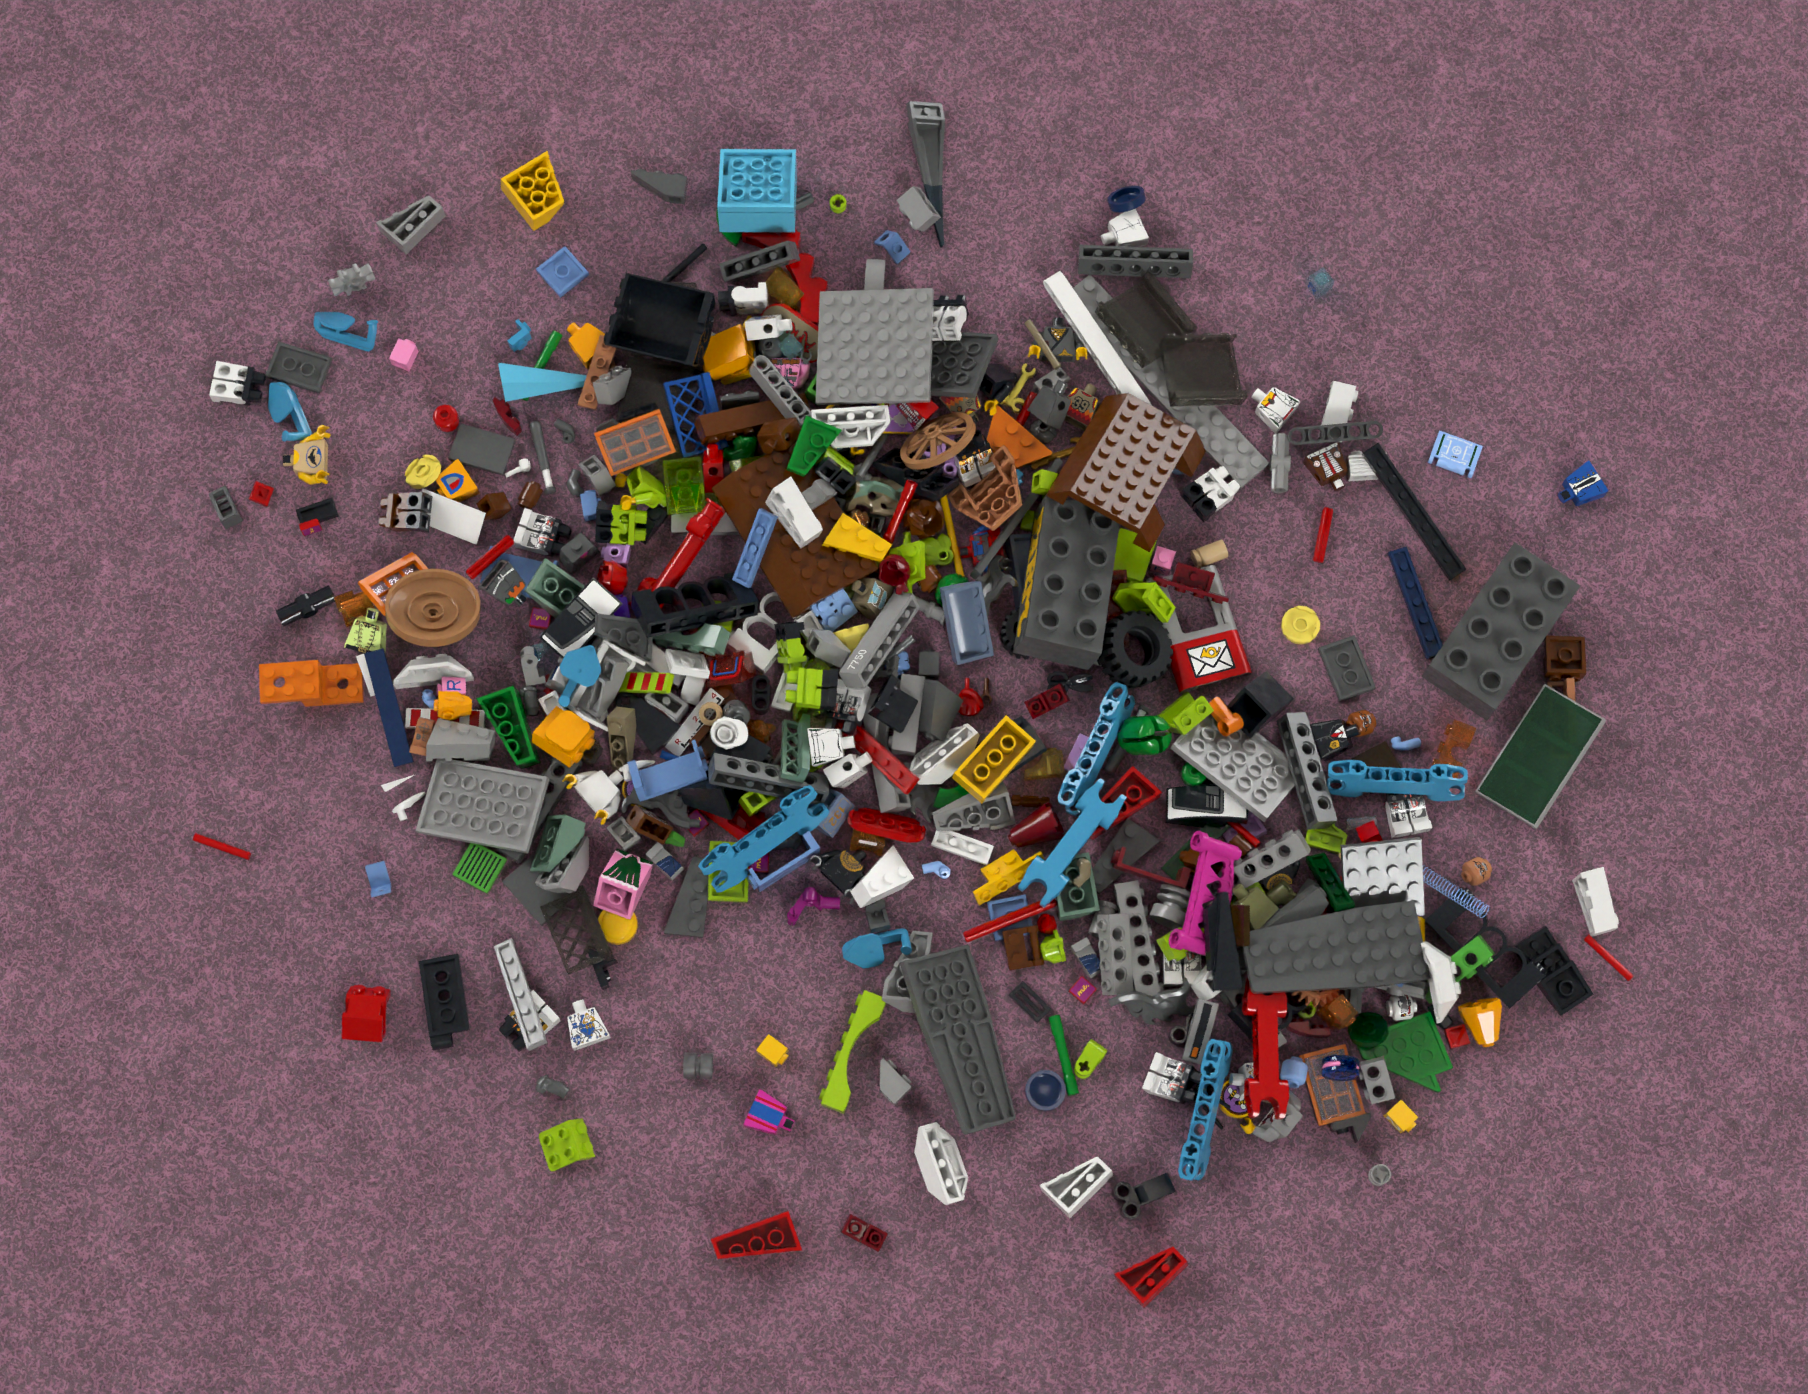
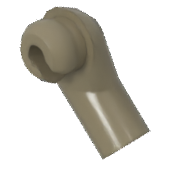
[1072,858,1091,889]

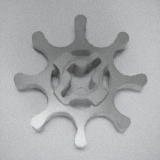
[328,263,376,296]

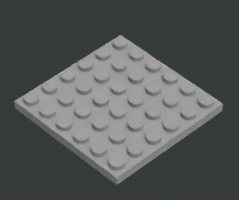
[816,288,934,405]

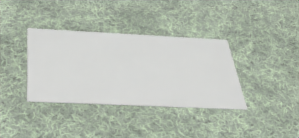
[421,488,486,545]

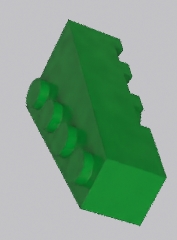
[476,686,541,769]

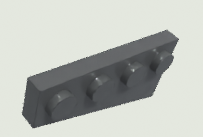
[1092,818,1160,894]
[664,857,709,938]

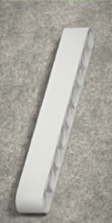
[1043,271,1151,405]

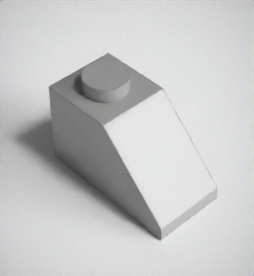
[578,455,616,495]

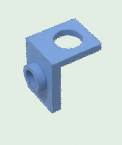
[874,230,910,264]
[365,861,392,897]

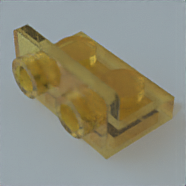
[765,267,804,311]

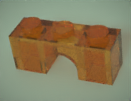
[1430,719,1476,778]
[1316,994,1358,1030]

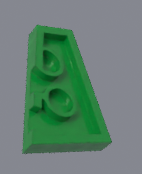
[786,416,842,477]

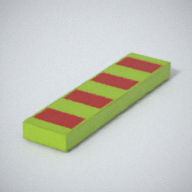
[618,672,675,694]

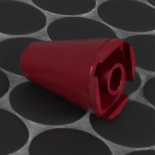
[1008,801,1064,848]

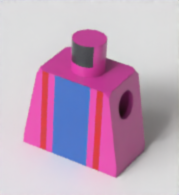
[743,1089,795,1135]

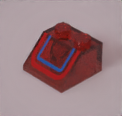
[705,650,756,688]

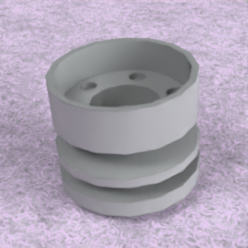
[1149,884,1191,930]

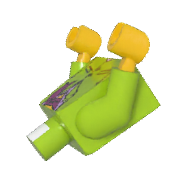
[615,466,671,510]

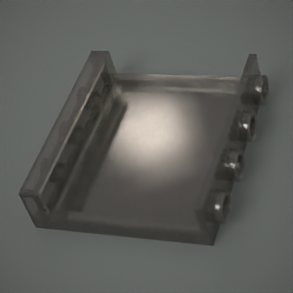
[1095,272,1198,368]
[1159,333,1248,407]
[616,355,704,437]

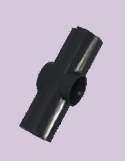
[276,585,337,626]

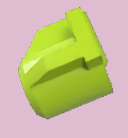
[1040,930,1066,963]

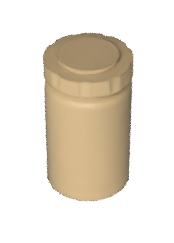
[1190,540,1228,568]

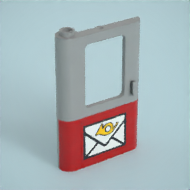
[1146,565,1252,694]

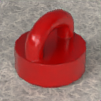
[1037,913,1057,934]

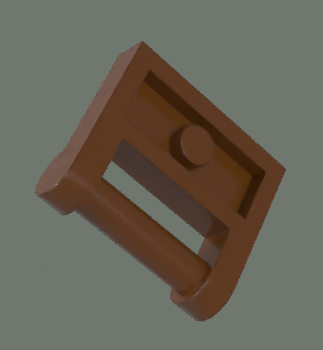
[1002,925,1045,971]

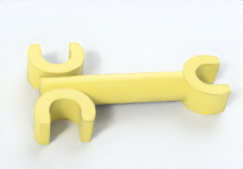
[998,363,1036,413]

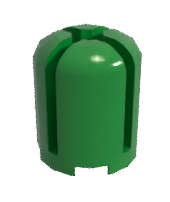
[1117,715,1172,755]

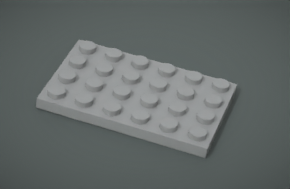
[1170,714,1295,822]
[416,758,549,854]

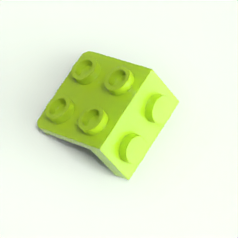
[539,1118,595,1171]

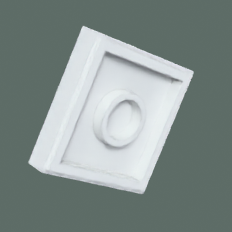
[665,649,710,679]

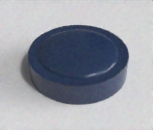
[1107,186,1146,212]
[1025,1070,1066,1111]

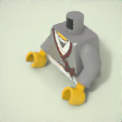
[1240,1090,1303,1142]

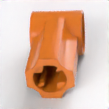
[1209,697,1244,736]

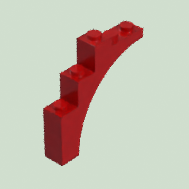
[742,230,828,327]

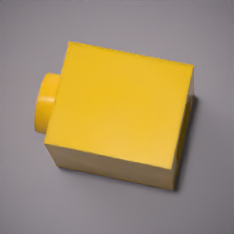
[756,1034,789,1067]
[1384,1100,1418,1133]

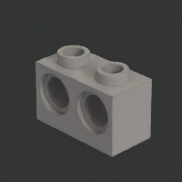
[1358,1056,1395,1104]

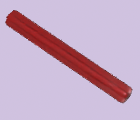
[963,898,1057,942]

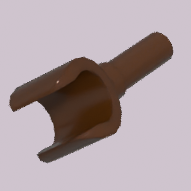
[981,678,992,704]

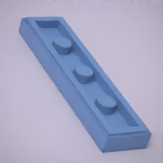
[732,508,778,588]

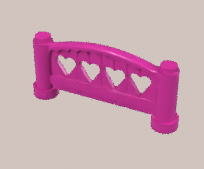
[1169,831,1242,956]

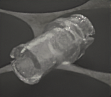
[1346,814,1377,830]

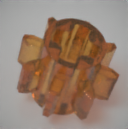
[847,509,870,529]

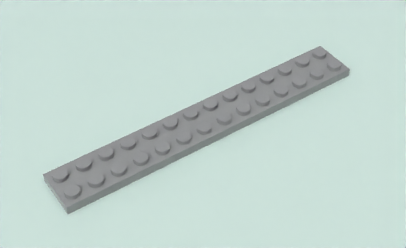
[1073,275,1269,489]

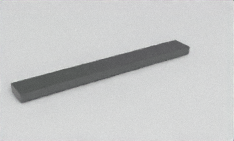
[970,458,1063,580]

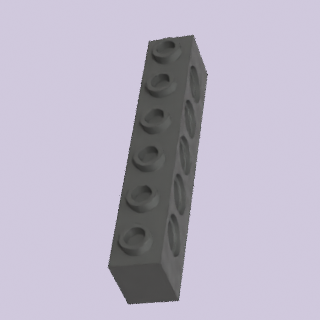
[1078,245,1193,278]
[1277,712,1338,830]
[708,753,829,804]
[497,756,583,864]

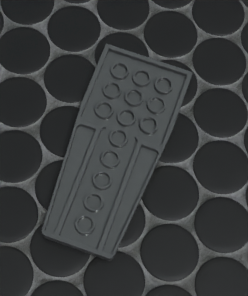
[1242,900,1431,994]
[900,944,1016,1135]

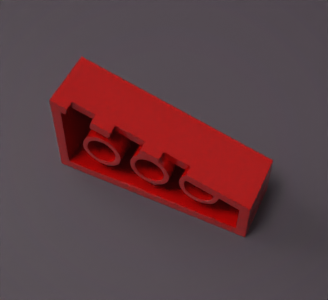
[1090,766,1162,840]
[711,1210,802,1259]

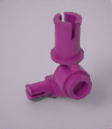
[787,887,840,926]

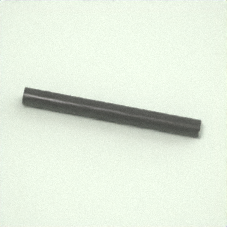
[855,434,889,481]

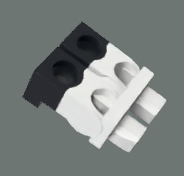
[1180,466,1240,523]

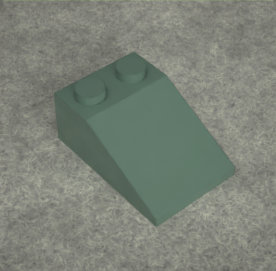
[524,558,585,618]
[530,815,586,873]

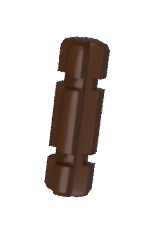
[1011,794,1050,808]

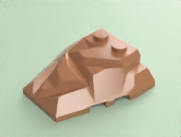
[947,445,1022,531]

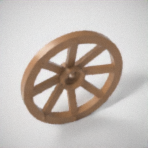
[900,412,976,469]

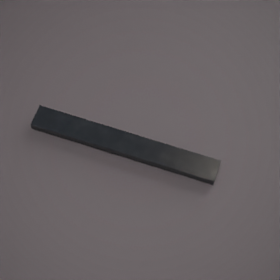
[1361,443,1466,581]

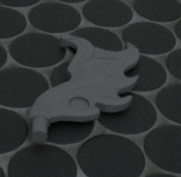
[976,555,1018,618]
[903,762,943,823]
[622,787,700,829]
[1108,977,1196,1025]

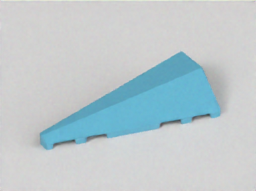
[498,363,587,402]

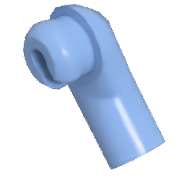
[422,689,437,709]
[1391,736,1421,750]
[922,861,950,879]

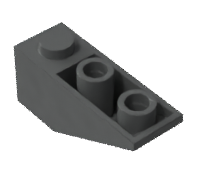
[631,169,688,204]

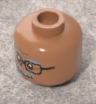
[1461,857,1492,886]

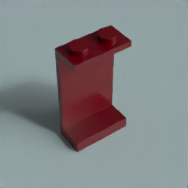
[1111,847,1191,889]

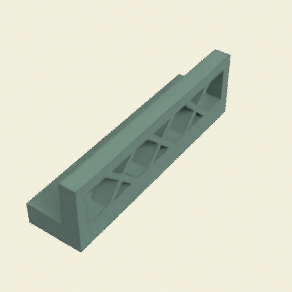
[781,713,810,783]

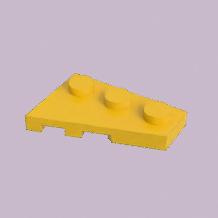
[822,513,892,562]

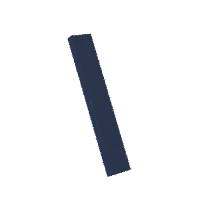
[1388,546,1443,660]
[364,648,414,767]

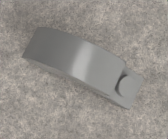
[864,259,886,290]

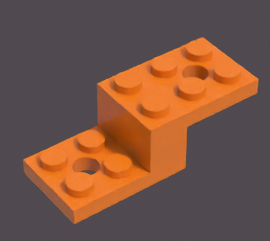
[259,660,364,707]

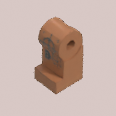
[409,717,435,756]

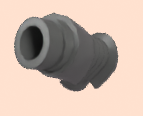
[519,685,540,716]
[775,832,802,850]
[535,1075,570,1099]

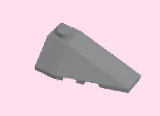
[932,781,1016,831]
[882,931,933,1013]

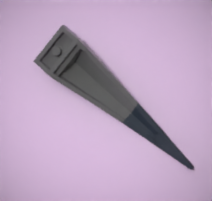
[906,101,945,248]

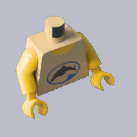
[283,425,331,485]

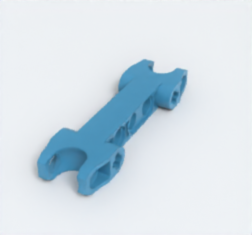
[1058,682,1135,817]
[1326,760,1468,801]
[1018,778,1127,908]
[698,785,830,893]
[1178,1039,1233,1181]

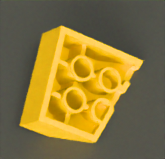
[501,151,564,231]

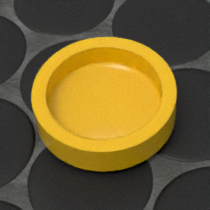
[597,910,638,945]

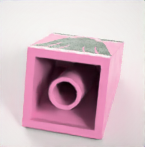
[593,849,653,920]

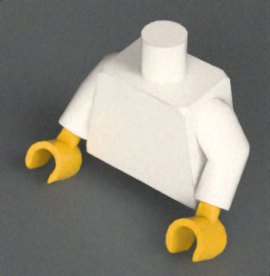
[562,770,624,825]

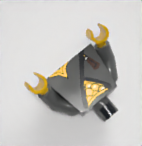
[1028,317,1087,362]

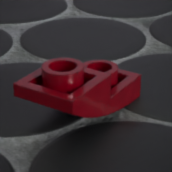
[493,397,522,436]
[1024,683,1070,719]
[1286,1018,1330,1038]
[840,1214,888,1252]

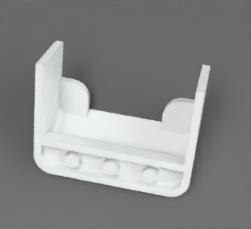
[567,636,646,732]

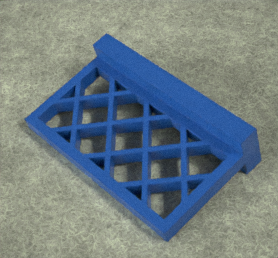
[663,372,729,458]

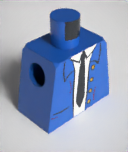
[1558,461,1609,506]

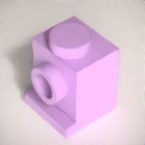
[601,543,631,569]

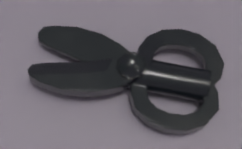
[1047,671,1093,693]

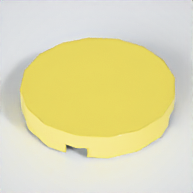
[405,455,441,489]
[1281,606,1320,644]

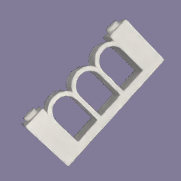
[727,592,806,674]

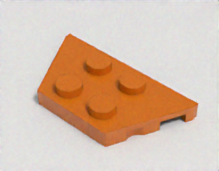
[987,405,1053,469]

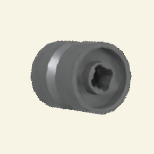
[683,1053,713,1080]

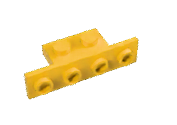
[973,849,1044,906]

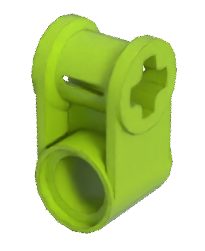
[1074,1039,1108,1079]

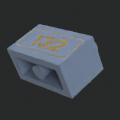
[816,789,855,838]

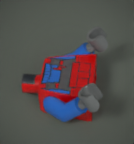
[959,521,1012,573]

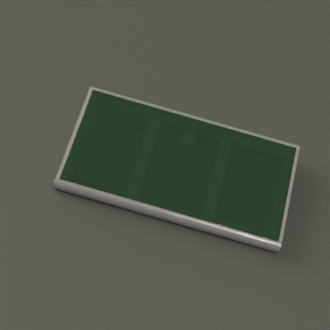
[1475,684,1606,829]

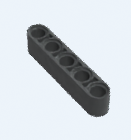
[1287,421,1383,445]

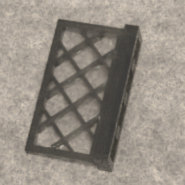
[540,885,614,975]

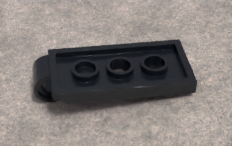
[419,954,470,1051]

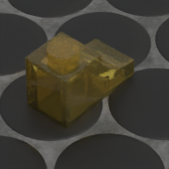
[1024,748,1065,781]

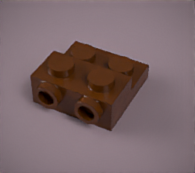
[1543,636,1586,682]

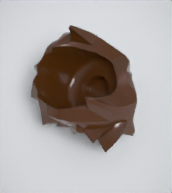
[903,499,945,539]

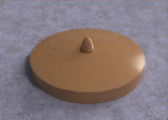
[385,569,481,647]

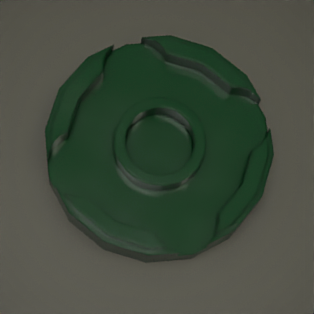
[1348,1012,1388,1048]

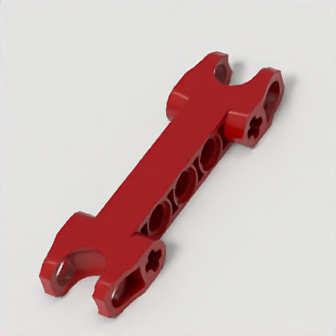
[1242,978,1289,1120]

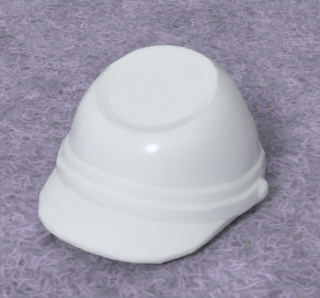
[710,717,748,749]

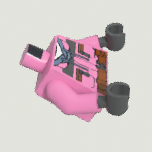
[753,350,813,397]

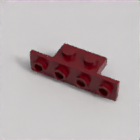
[1152,562,1229,604]

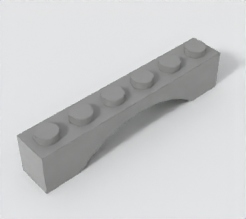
[863,693,911,814]

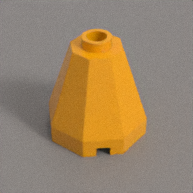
[1457,997,1502,1047]

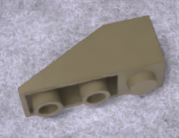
[607,707,637,770]

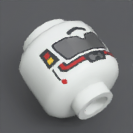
[1386,995,1417,1021]

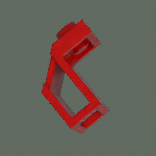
[342,985,391,1042]

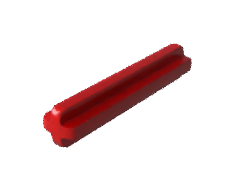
[1313,507,1333,563]
[466,535,514,579]

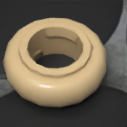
[699,702,723,726]

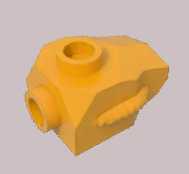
[434,691,472,720]

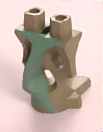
[837,474,906,519]

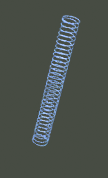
[1423,865,1489,918]

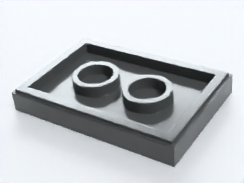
[265,341,333,394]
[448,423,516,476]
[1318,635,1376,702]
[502,856,572,926]

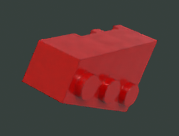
[1114,1246,1188,1308]

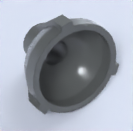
[1029,418,1057,444]

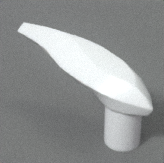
[619,760,655,782]
[392,791,426,822]

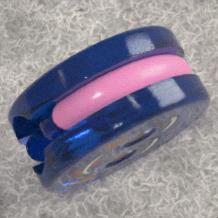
[1322,1055,1360,1081]

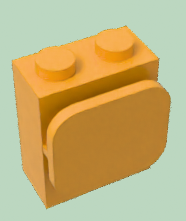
[703,324,754,381]
[532,706,595,768]

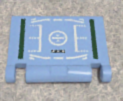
[1428,430,1483,478]

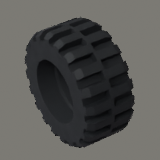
[1097,610,1173,688]

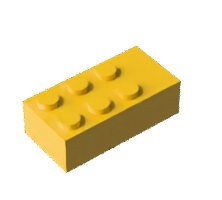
[952,715,1036,804]

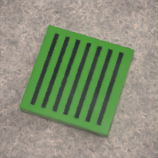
[452,843,507,894]

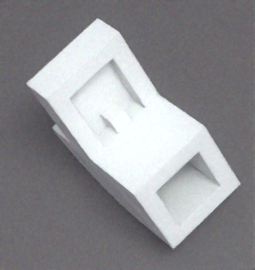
[680,664,714,706]

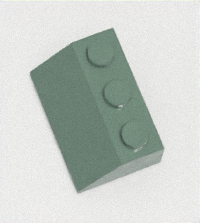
[1055,852,1100,921]

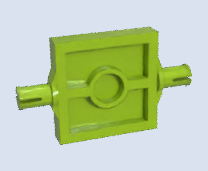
[889,532,925,593]

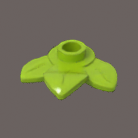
[921,533,954,566]

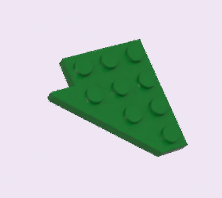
[1357,1011,1453,1093]

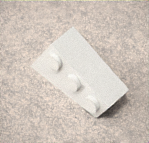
[765,477,823,548]
[850,845,914,908]
[1572,867,1619,937]
[1040,1156,1113,1218]

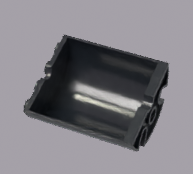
[604,273,715,367]

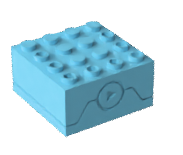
[717,149,797,232]

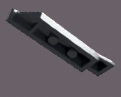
[1203,892,1243,991]

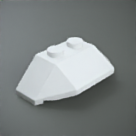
[811,405,890,448]
[393,654,474,689]
[909,723,979,784]
[1421,941,1461,1023]
[914,1122,968,1205]

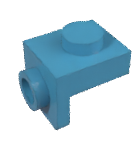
[507,319,532,352]

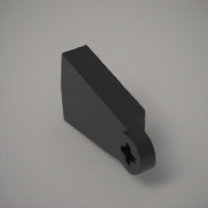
[616,692,680,755]

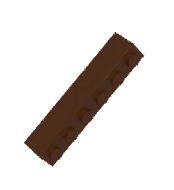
[694,393,811,444]

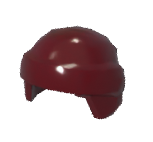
[879,554,911,595]

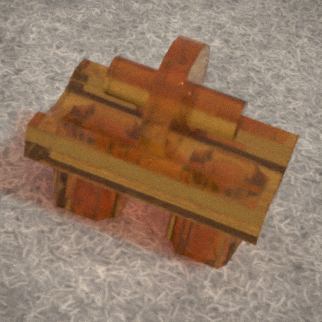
[746,719,776,744]

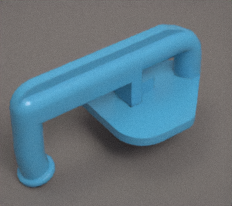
[313,312,378,351]
[268,382,312,442]
[558,645,601,707]
[842,928,912,968]

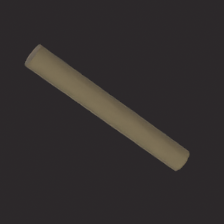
[1024,319,1061,370]

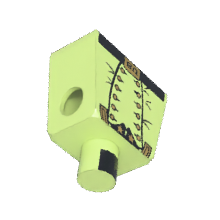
[344,608,387,653]

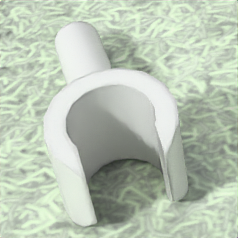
[505,459,531,477]

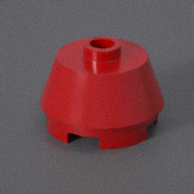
[597,560,628,596]

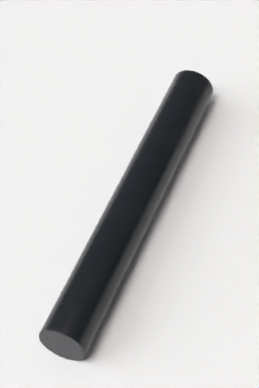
[661,243,708,283]

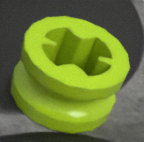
[830,194,846,213]
[1297,1002,1316,1019]

